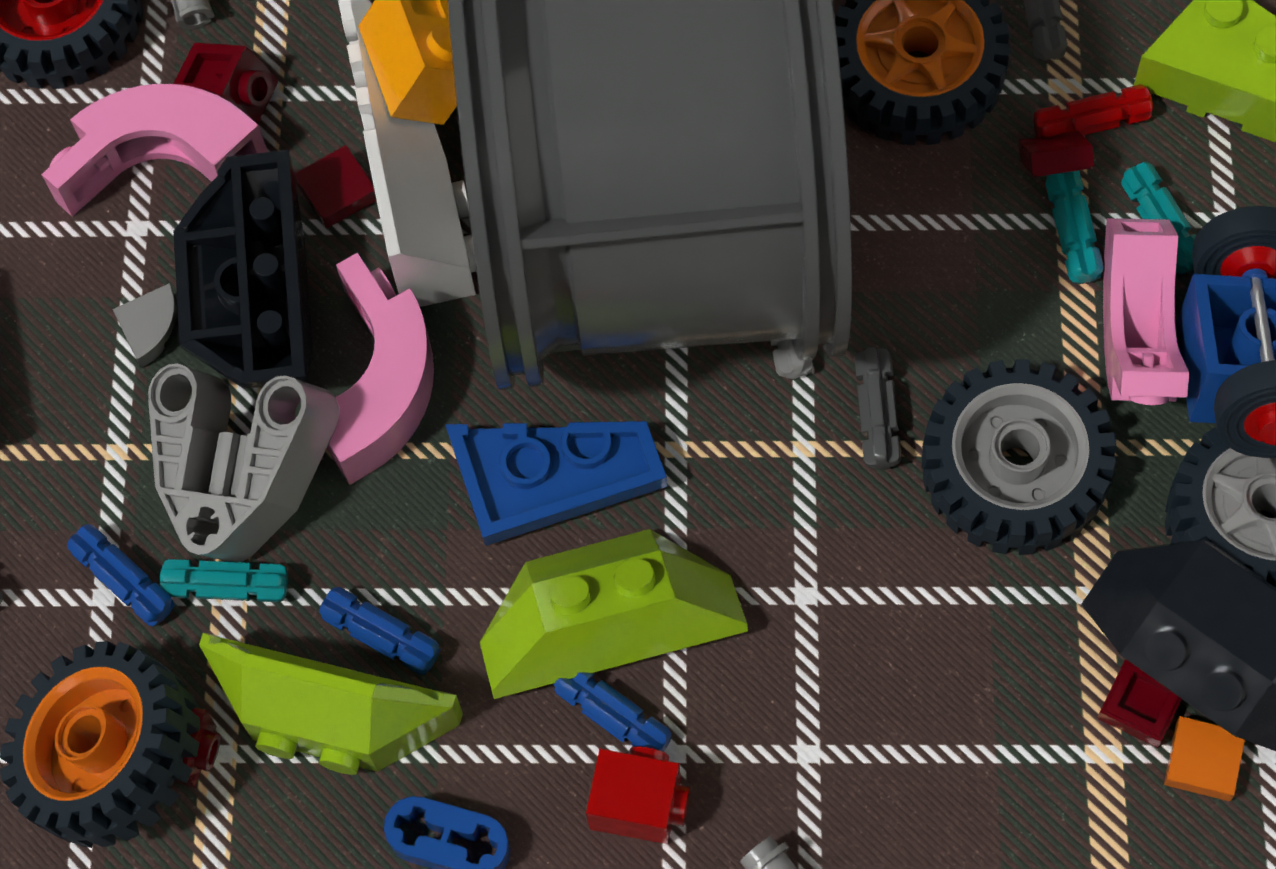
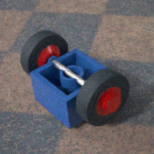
[1176,206,1276,458]

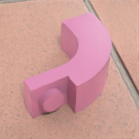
[41,84,268,217]
[1103,218,1189,405]
[326,253,434,485]

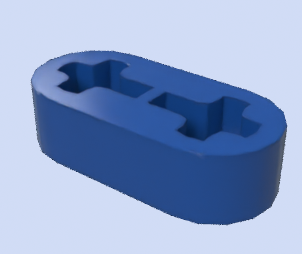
[384,796,511,869]

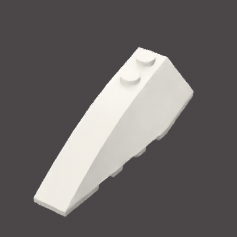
[338,0,477,307]

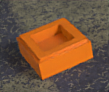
[1164,716,1245,802]

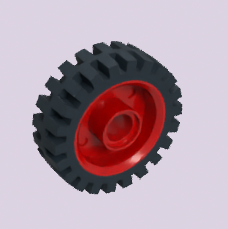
[0,0,143,89]

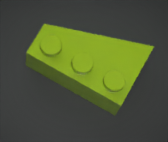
[1133,0,1276,143]

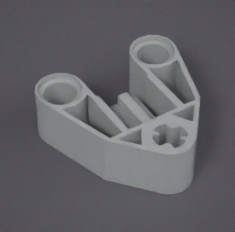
[148,363,339,562]

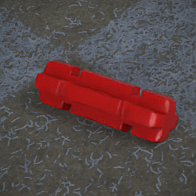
[1033,85,1154,137]

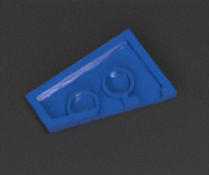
[445,421,668,546]

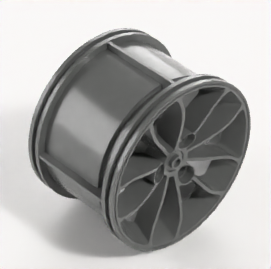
[448,0,852,390]

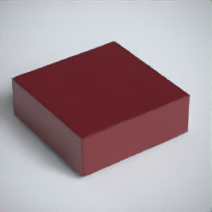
[1018,131,1094,177]
[294,145,377,229]
[1097,659,1181,748]

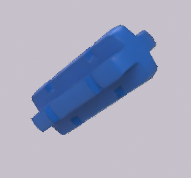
[67,524,175,627]
[319,587,441,675]
[554,672,671,752]

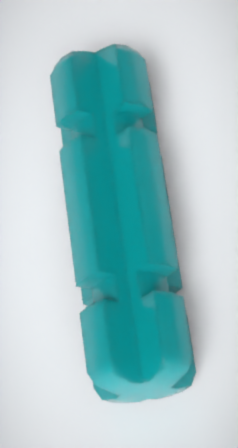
[1121,162,1196,275]
[1045,171,1104,284]
[160,559,289,602]

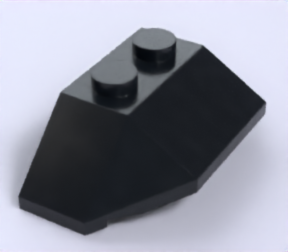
[173,150,313,389]
[1081,539,1276,751]

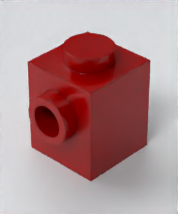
[586,746,691,844]

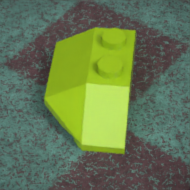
[480,529,748,699]
[199,632,463,775]

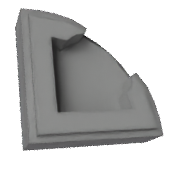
[113,283,178,368]

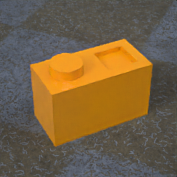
[358,0,457,125]

